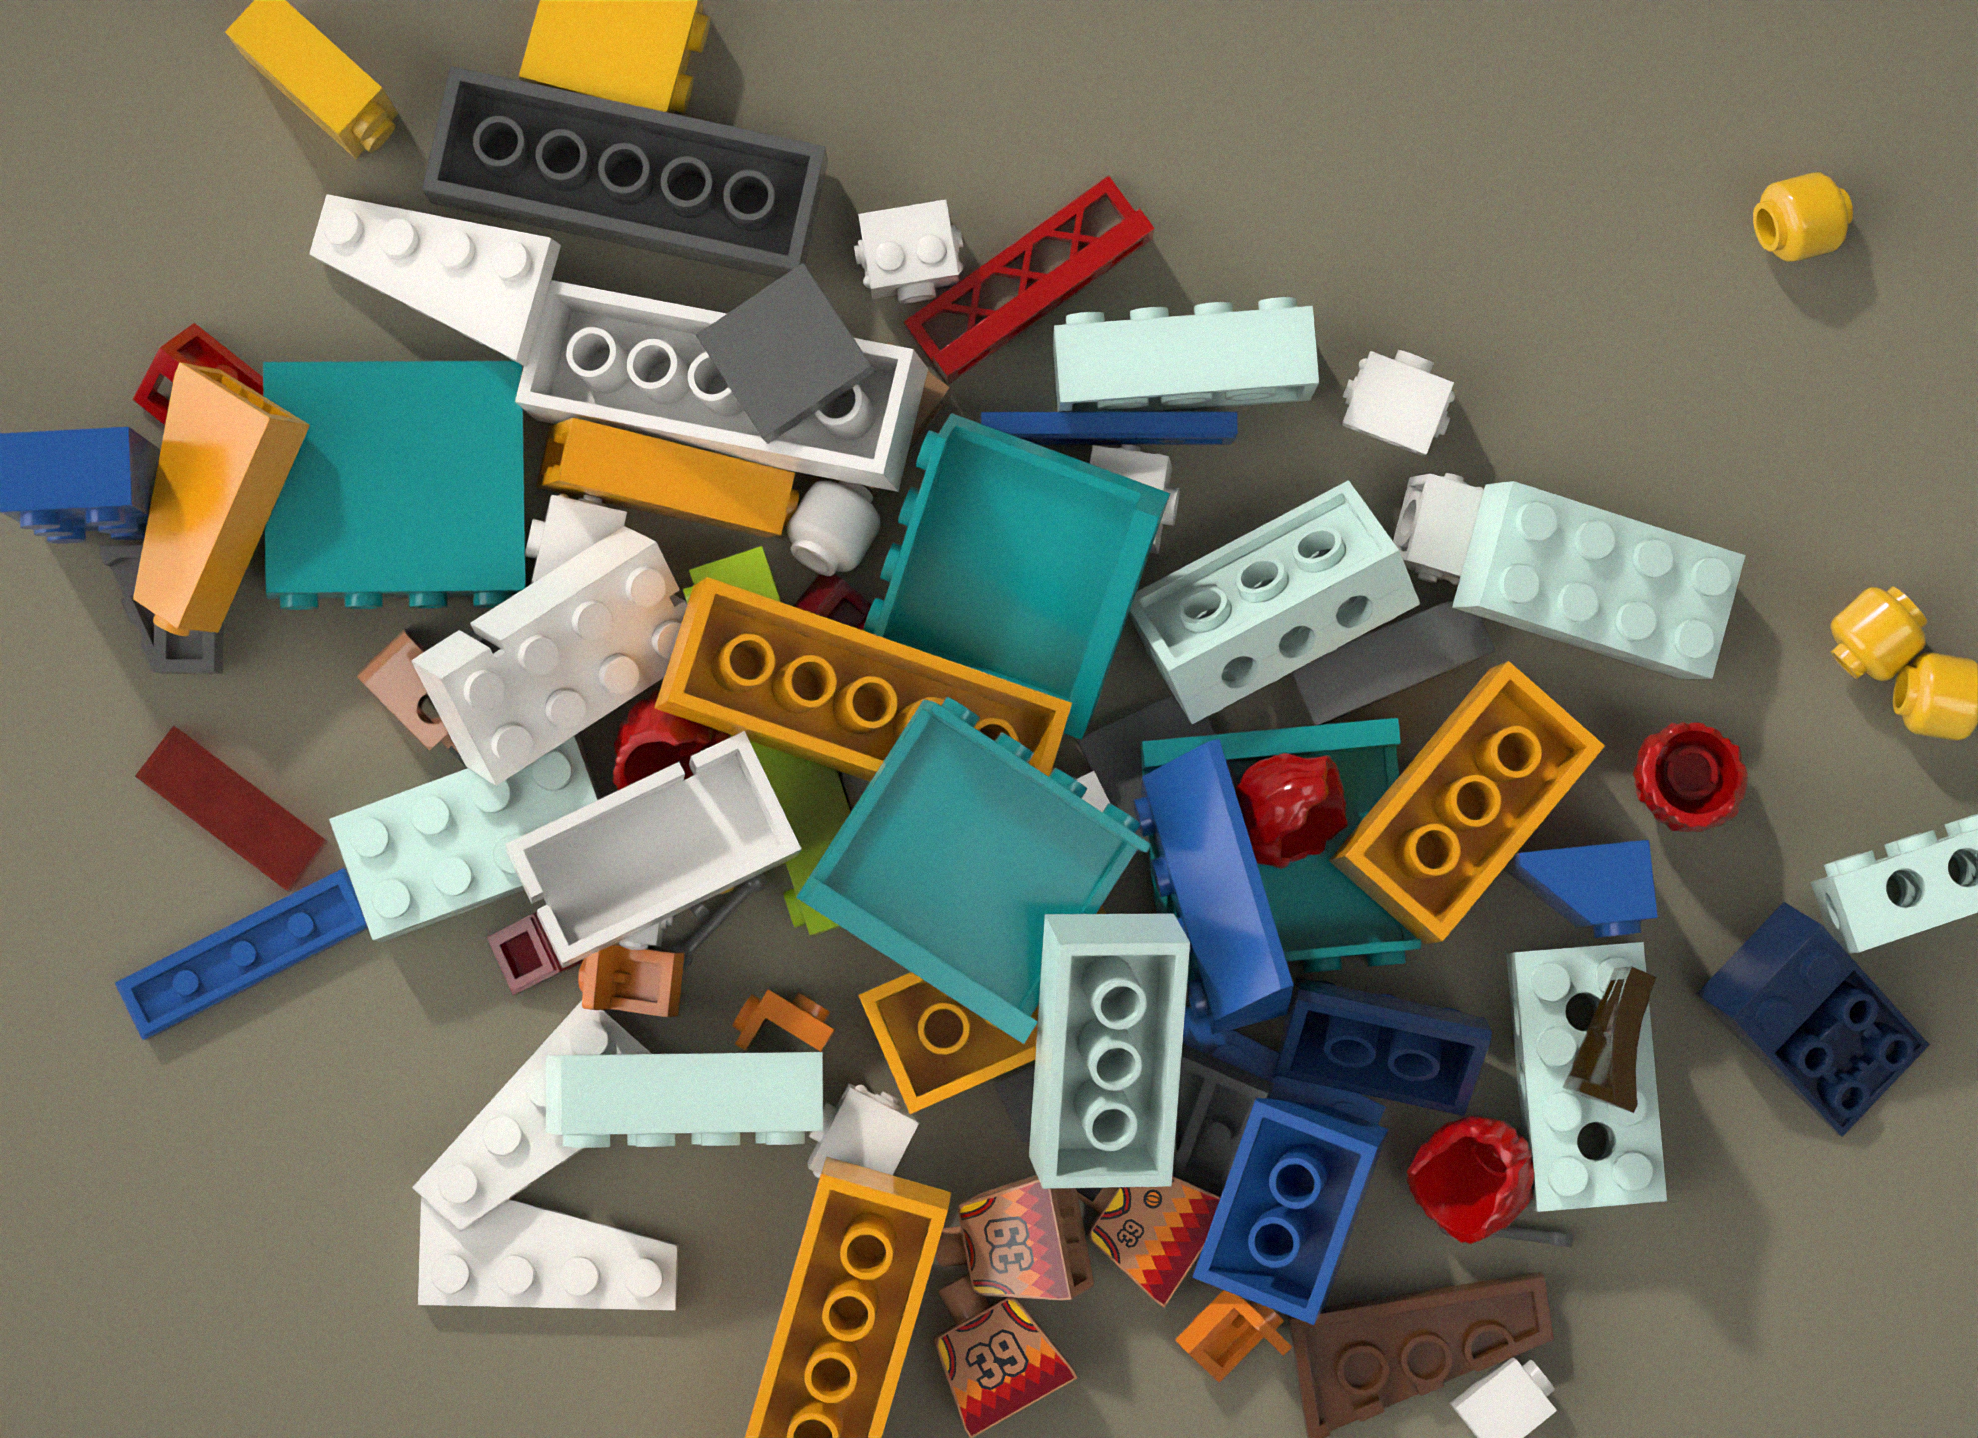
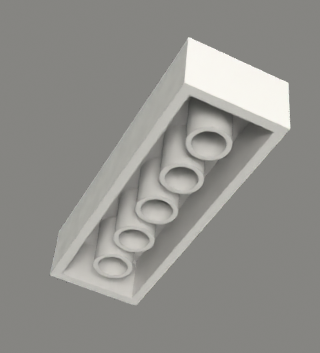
[515,280,928,492]

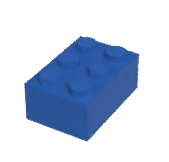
[0,427,161,544]

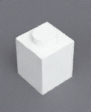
[1450,1357,1557,1438]

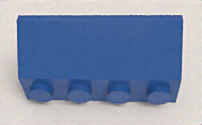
[1133,739,1294,1035]

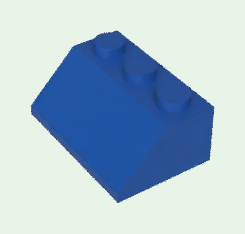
[1192,1097,1389,1325]

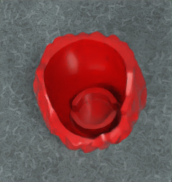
[612,690,729,790]
[1632,721,1748,832]
[1235,753,1348,869]
[1406,1115,1534,1245]

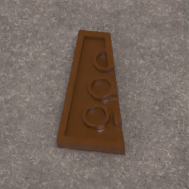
[1288,1271,1554,1438]

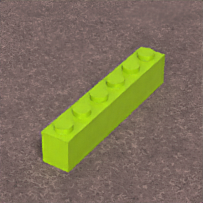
[683,546,851,937]

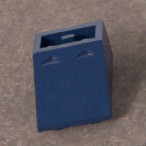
[1696,902,1930,1137]

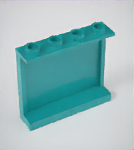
[263,361,525,610]
[863,413,1171,740]
[796,697,1151,1044]
[1140,718,1421,981]

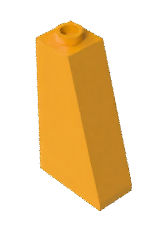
[133,362,310,636]
[536,417,799,538]

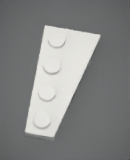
[309,194,561,367]
[412,1001,652,1232]
[418,1197,679,1310]

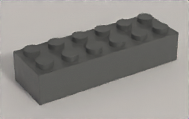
[422,66,828,278]

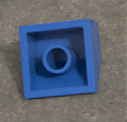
[1506,840,1658,938]

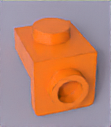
[578,943,685,1017]
[732,989,836,1052]
[1175,1290,1292,1383]

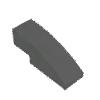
[1292,599,1496,725]

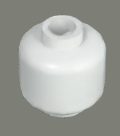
[786,480,881,576]

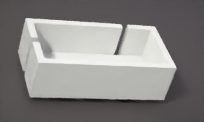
[411,526,687,786]
[506,731,801,968]

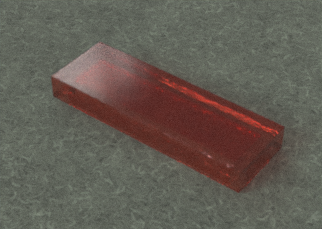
[135,725,328,892]

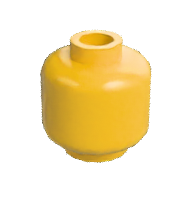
[1753,172,1853,262]
[1830,586,1928,681]
[1893,652,1978,741]

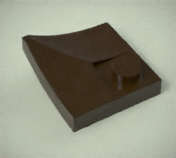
[1563,966,1657,1113]

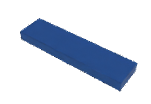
[981,412,1238,445]
[115,868,368,1040]

